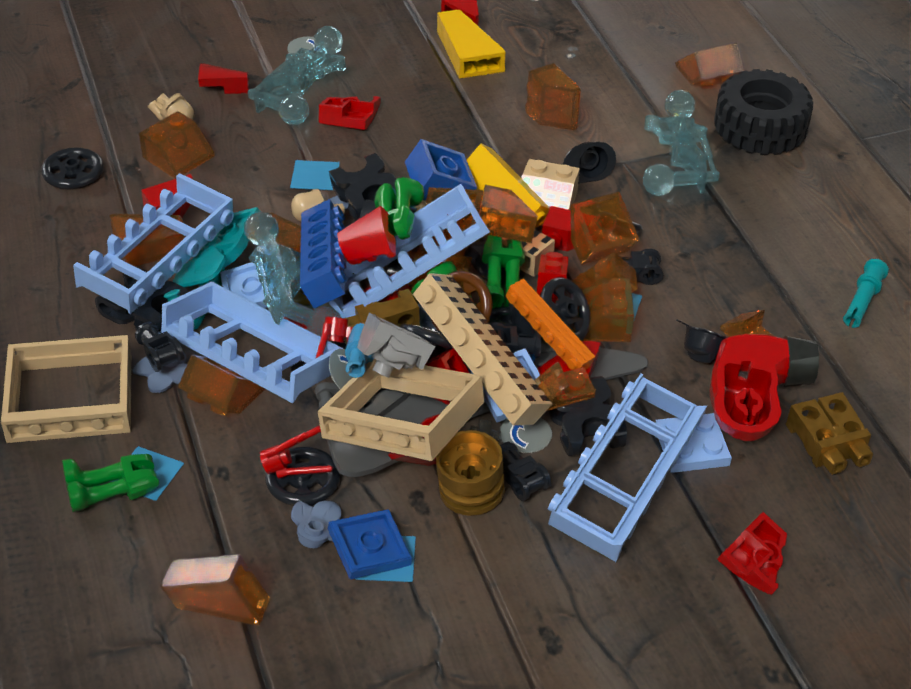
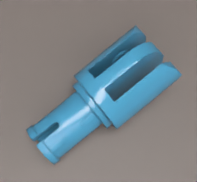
[345,323,374,378]

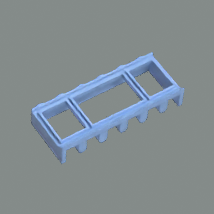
[73,173,234,314]
[329,184,490,318]
[161,282,343,404]
[548,373,707,562]

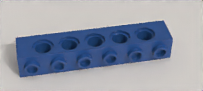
[300,199,347,309]

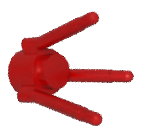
[315,317,353,359]
[260,425,333,479]

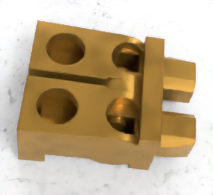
[344,289,420,345]
[786,392,873,475]

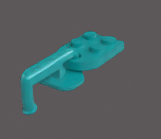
[164,207,263,330]

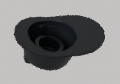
[563,141,616,184]
[676,319,727,363]

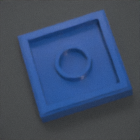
[328,509,412,580]

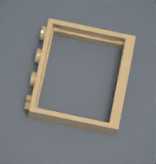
[1,335,132,443]
[318,359,484,461]

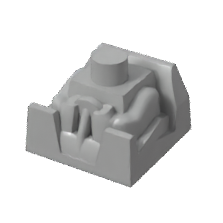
[357,313,435,378]

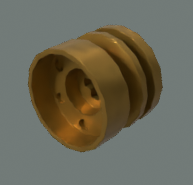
[436,430,505,516]

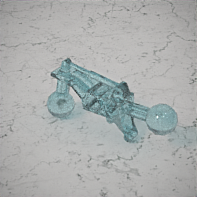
[248,26,346,126]
[643,90,720,196]
[244,212,342,337]

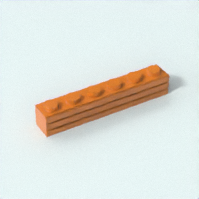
[505,278,595,375]

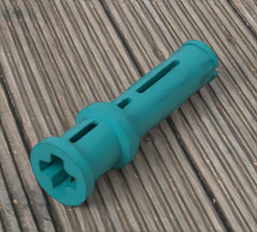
[843,259,889,328]

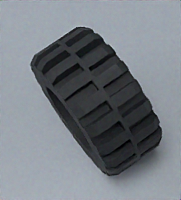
[714,69,814,155]

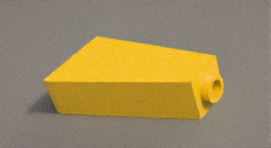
[437,9,506,79]
[467,143,550,229]

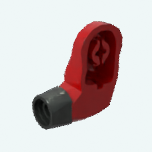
[709,334,819,441]

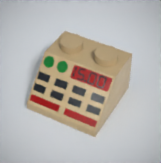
[522,159,580,210]

